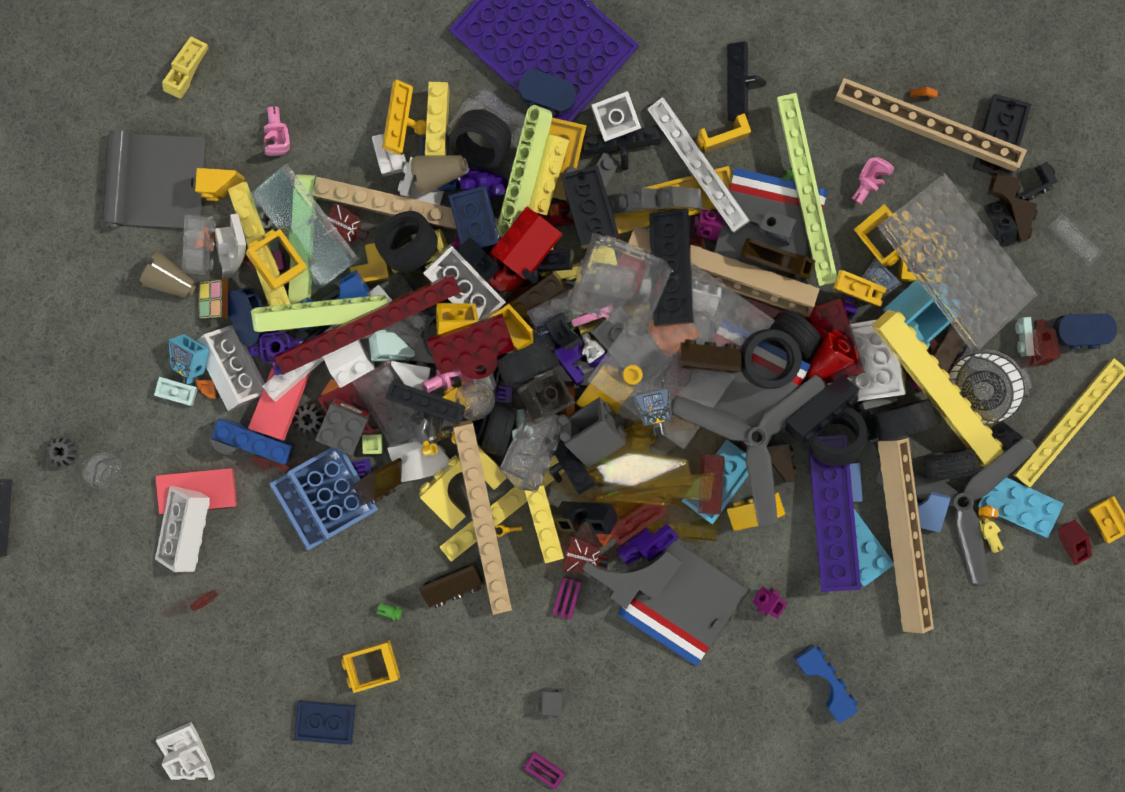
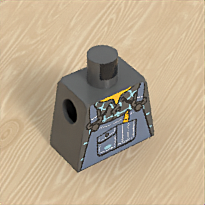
[751,211,797,245]
[853,258,902,305]
[632,388,672,436]

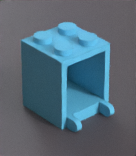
[883,279,956,347]

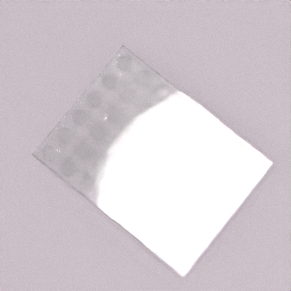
[877,173,1037,353]
[587,262,775,449]

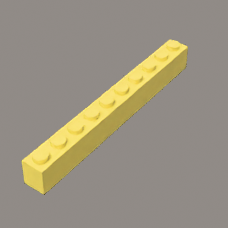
[871,310,1004,467]

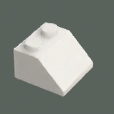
[591,91,641,142]
[323,340,374,388]
[391,361,434,391]

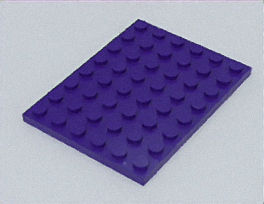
[449,0,639,122]

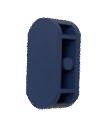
[519,69,576,116]
[228,287,271,346]
[1053,313,1117,350]

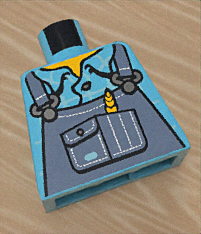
[169,334,209,384]

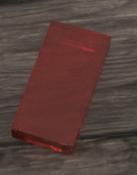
[189,589,218,612]

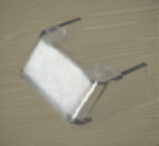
[448,87,526,171]

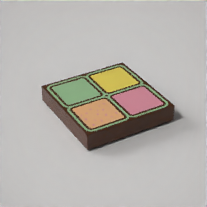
[198,279,228,320]

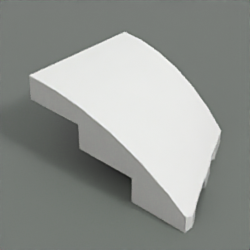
[215,214,246,280]
[387,438,450,482]
[155,722,215,780]

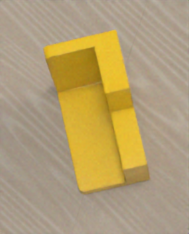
[350,243,391,284]
[486,304,533,351]

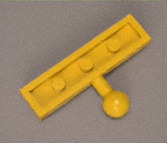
[382,79,427,155]

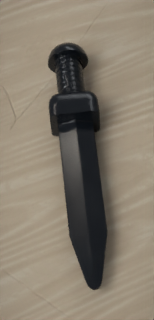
[858,400,881,459]

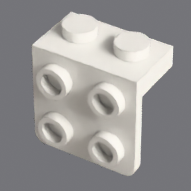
[398,157,444,205]

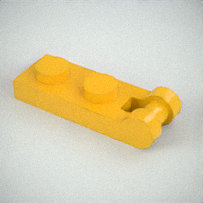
[833,270,887,307]

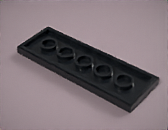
[649,208,694,327]

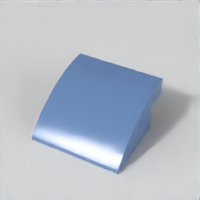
[269,447,378,551]

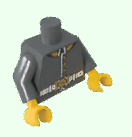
[412,412,456,456]

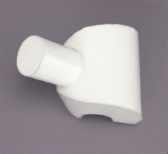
[582,333,605,364]

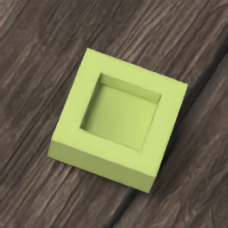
[362,434,383,454]

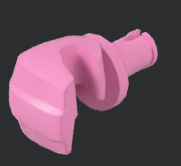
[264,106,290,156]
[851,157,894,205]
[422,369,472,393]

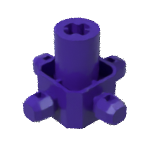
[461,170,508,205]
[249,330,304,375]

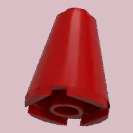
[805,331,858,380]

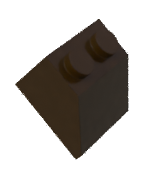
[353,458,402,505]

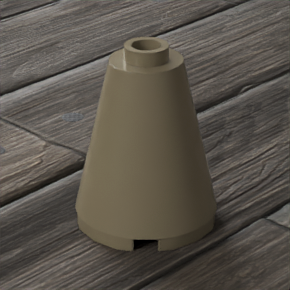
[411,155,468,194]
[139,251,196,298]

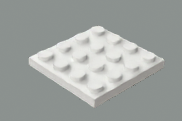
[824,320,906,401]

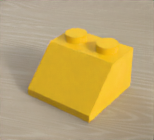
[195,168,245,201]
[436,303,479,335]

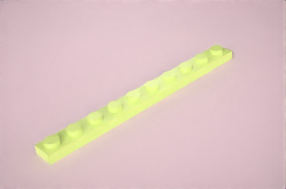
[777,93,837,287]

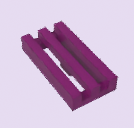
[553,577,581,619]
[523,751,566,790]

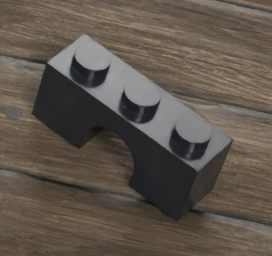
[553,501,618,534]

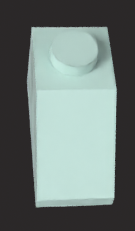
[369,330,415,361]

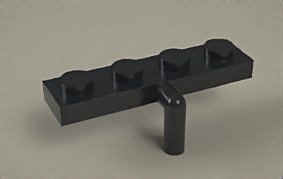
[727,41,767,121]
[583,126,661,170]
[499,249,574,284]
[385,380,466,425]
[544,427,595,495]
[0,479,12,556]

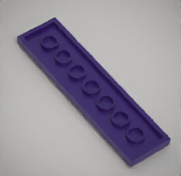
[809,435,861,592]

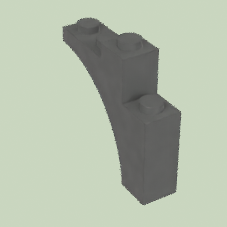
[608,186,702,216]
[582,549,682,609]

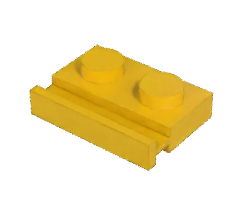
[1087,496,1125,543]

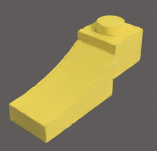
[162,36,208,99]

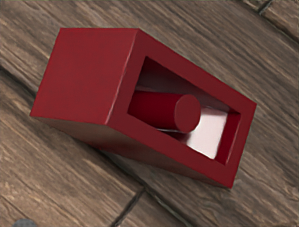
[542,203,574,227]
[1058,520,1092,566]

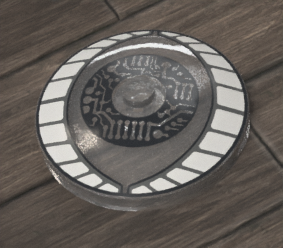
[948,349,1026,425]

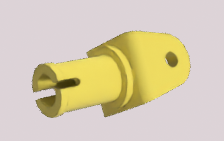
[979,517,1004,553]

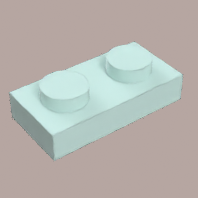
[1015,317,1035,357]
[154,377,198,406]

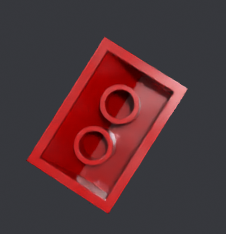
[491,206,563,281]

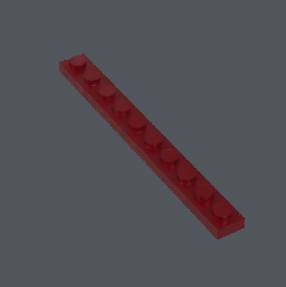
[274,273,461,374]

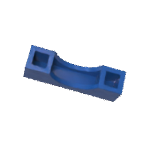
[295,270,369,332]
[212,418,295,464]
[793,644,858,724]

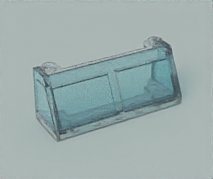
[251,163,360,287]

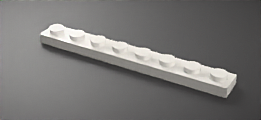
[648,97,750,233]
[262,285,392,402]

